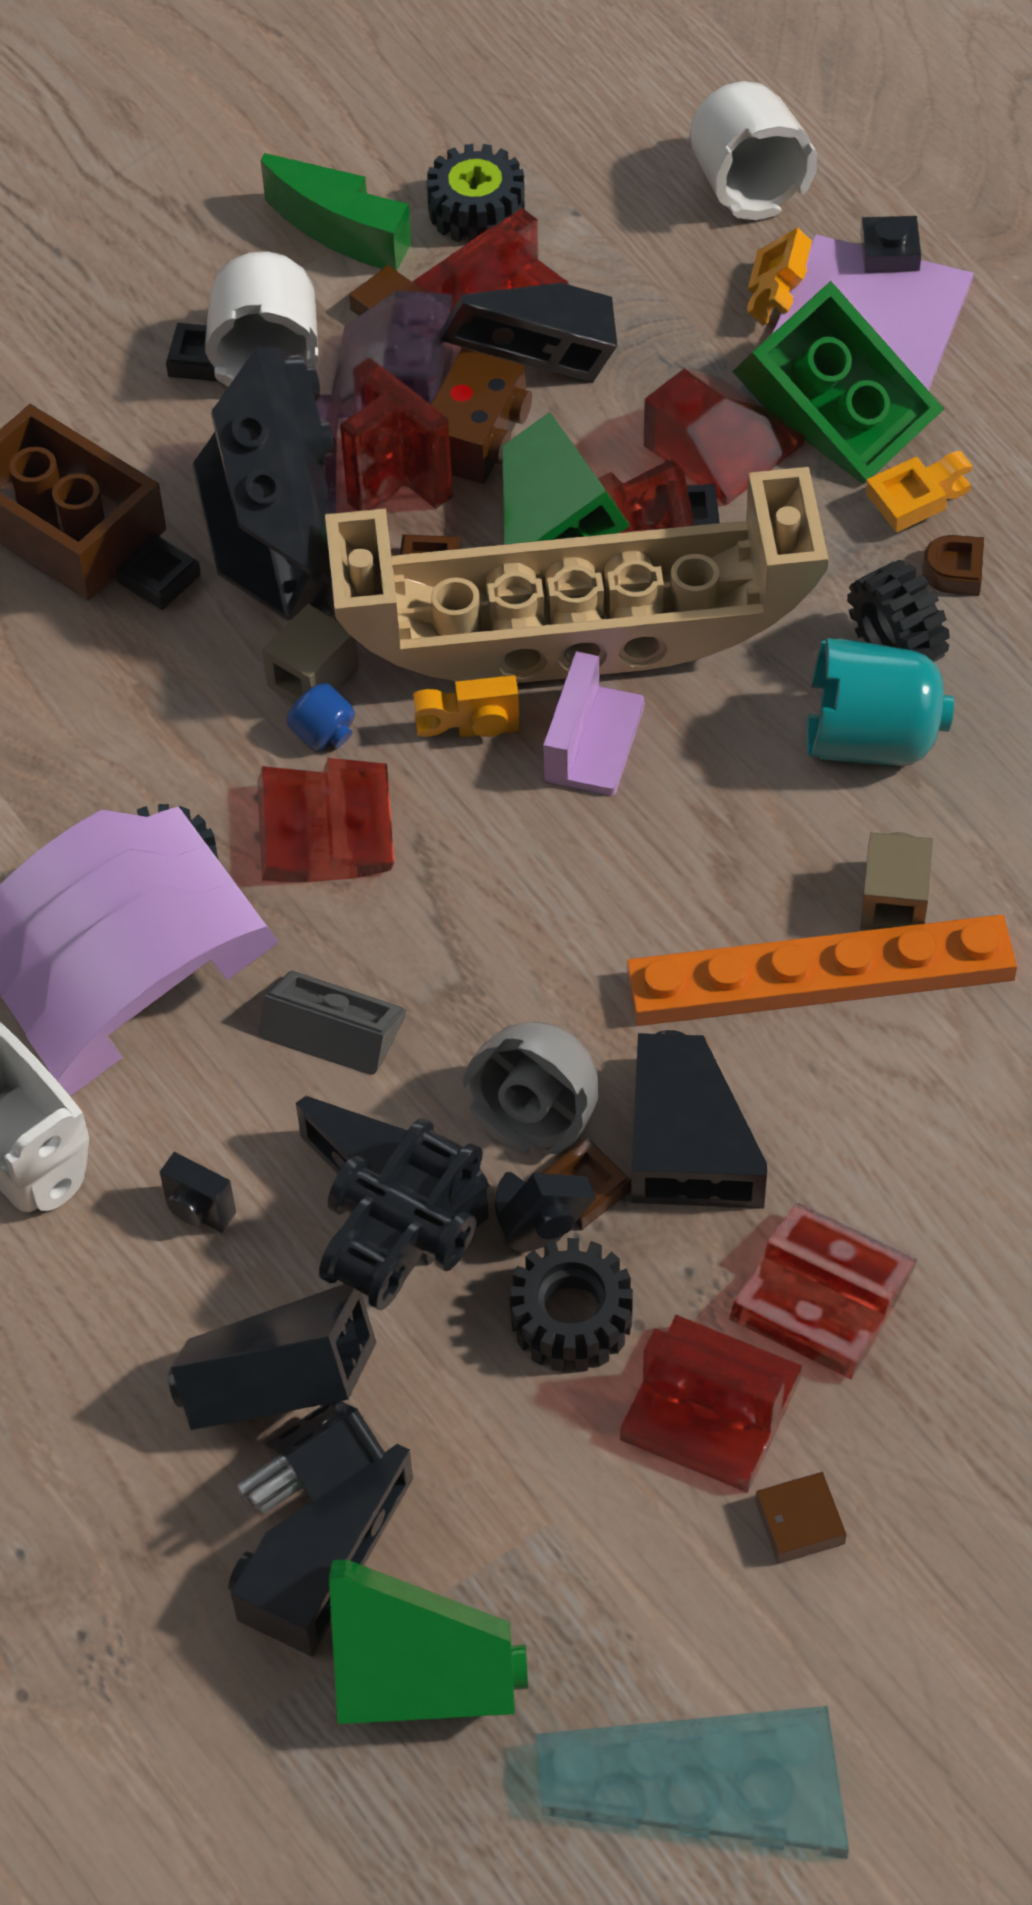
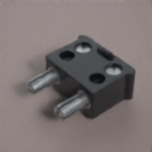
[237,1401,385,1514]

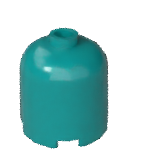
[806,638,954,766]

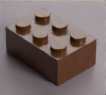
[0,404,167,601]

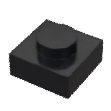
[860,216,921,273]
[159,1151,236,1233]

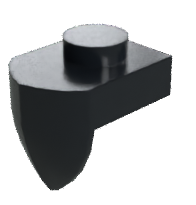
[494,1172,596,1252]

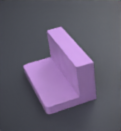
[543,651,645,796]

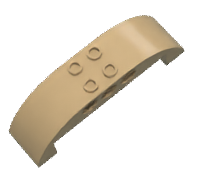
[325,467,829,683]

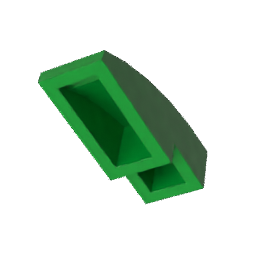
[260,153,411,271]

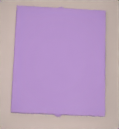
[772,234,974,391]

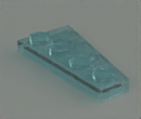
[535,1706,849,1859]

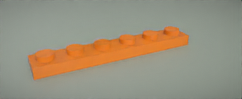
[627,914,1017,1026]

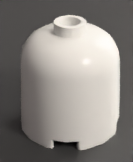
[690,81,817,220]
[205,251,318,387]

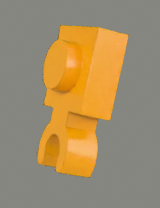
[747,227,812,326]
[413,675,520,738]

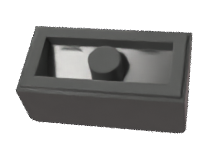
[259,970,406,1074]

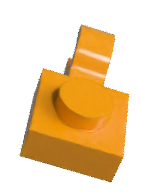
[866,451,973,533]

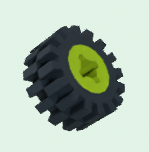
[426,144,525,244]

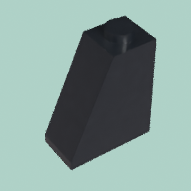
[631,1030,767,1208]
[168,1284,377,1430]

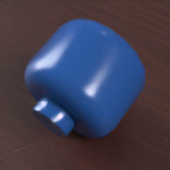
[286,683,355,752]

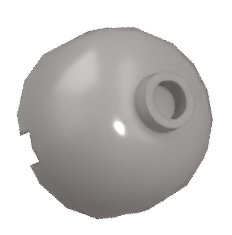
[463,1021,599,1155]

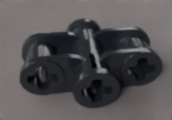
[319,1118,483,1310]

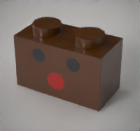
[418,348,532,484]

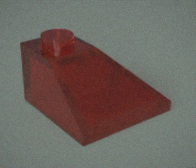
[643,368,805,506]

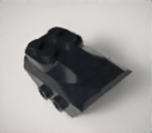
[192,346,335,621]

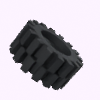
[847,560,950,662]
[510,1238,633,1373]

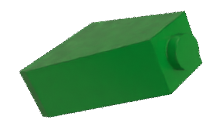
[503,412,630,545]
[329,1559,528,1724]

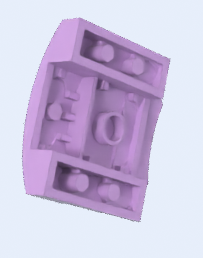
[0,806,279,1096]

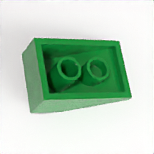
[732,281,944,484]

